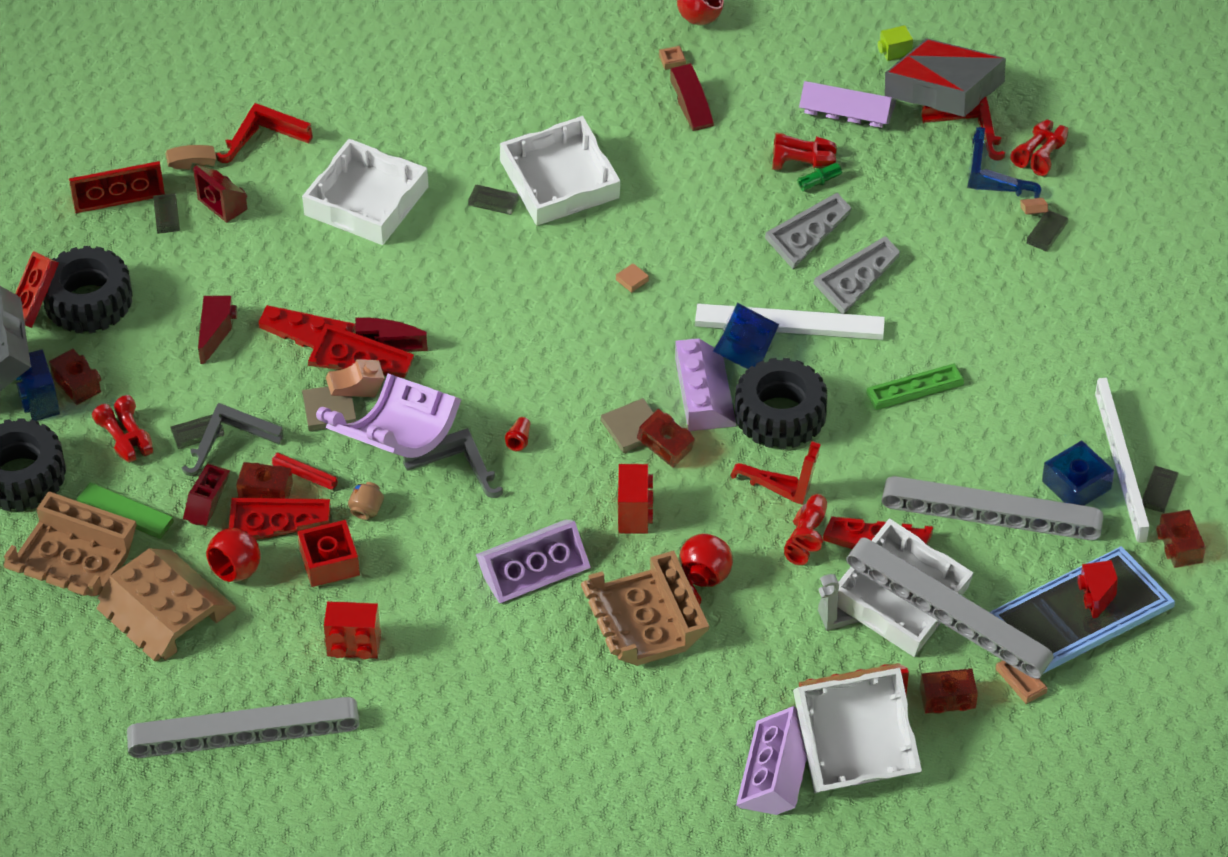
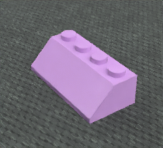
[799,81,896,128]
[675,338,736,431]
[476,520,591,603]
[736,706,807,815]

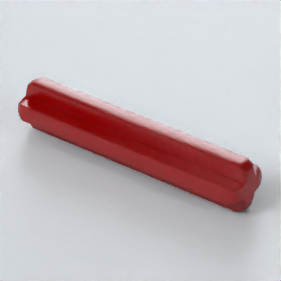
[272,452,338,490]

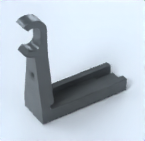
[182,403,283,476]
[403,428,503,498]

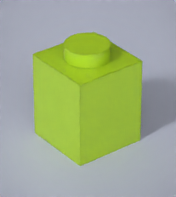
[878,25,913,61]

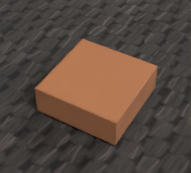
[659,46,686,70]
[1020,198,1048,215]
[616,263,649,293]

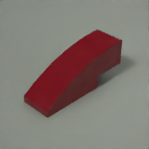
[670,63,714,131]
[355,317,428,352]

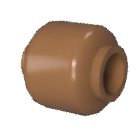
[348,482,384,520]

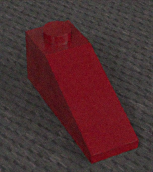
[198,295,237,364]
[183,464,230,526]

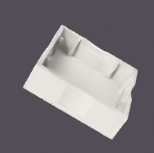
[500,116,620,226]
[302,139,428,245]
[837,518,973,657]
[793,668,922,793]

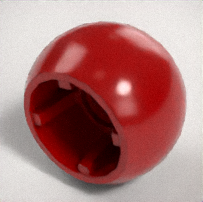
[677,0,724,26]
[206,528,261,582]
[678,533,733,587]

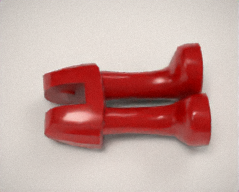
[1010,119,1069,176]
[772,133,837,170]
[92,395,153,463]
[784,494,827,565]

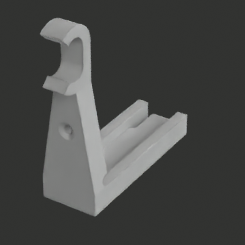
[818,574,859,631]

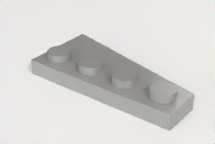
[765,193,851,269]
[813,236,900,314]

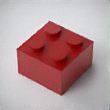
[618,464,653,534]
[297,520,360,587]
[324,601,381,659]

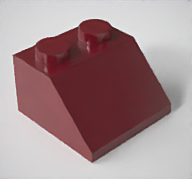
[193,165,248,223]

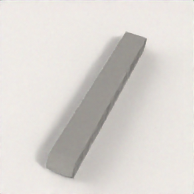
[882,476,1103,540]
[846,538,1054,679]
[127,697,360,758]

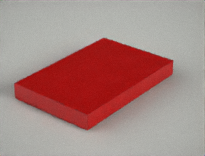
[15,251,59,328]

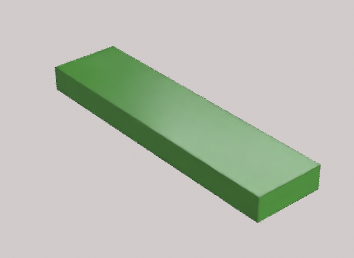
[866,363,964,410]
[76,482,174,539]

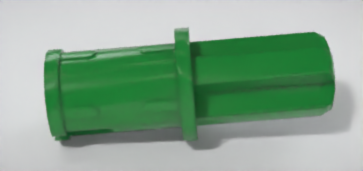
[797,163,842,192]

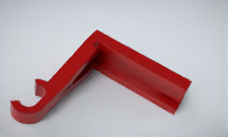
[921,96,1006,161]
[215,103,313,163]
[731,441,821,505]

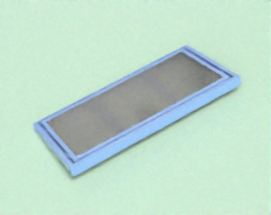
[989,546,1175,674]

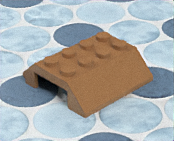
[4,492,137,596]
[97,548,236,662]
[581,551,709,666]

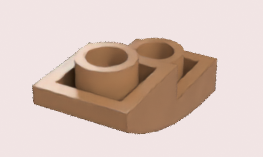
[165,145,216,170]

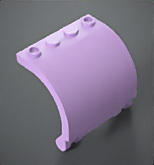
[316,374,461,458]

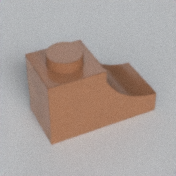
[326,359,384,397]

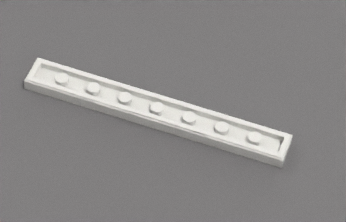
[695,304,885,340]
[1095,378,1149,543]

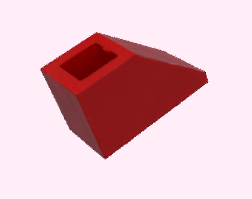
[1078,560,1118,618]

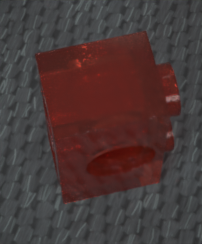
[49,348,101,405]
[637,408,695,468]
[236,462,293,498]
[1156,509,1206,568]
[920,668,978,713]

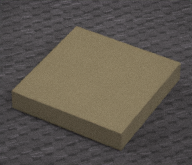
[302,386,356,431]
[601,398,666,453]

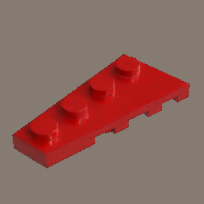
[259,305,355,349]
[308,323,414,378]
[229,498,331,540]
[823,516,933,549]

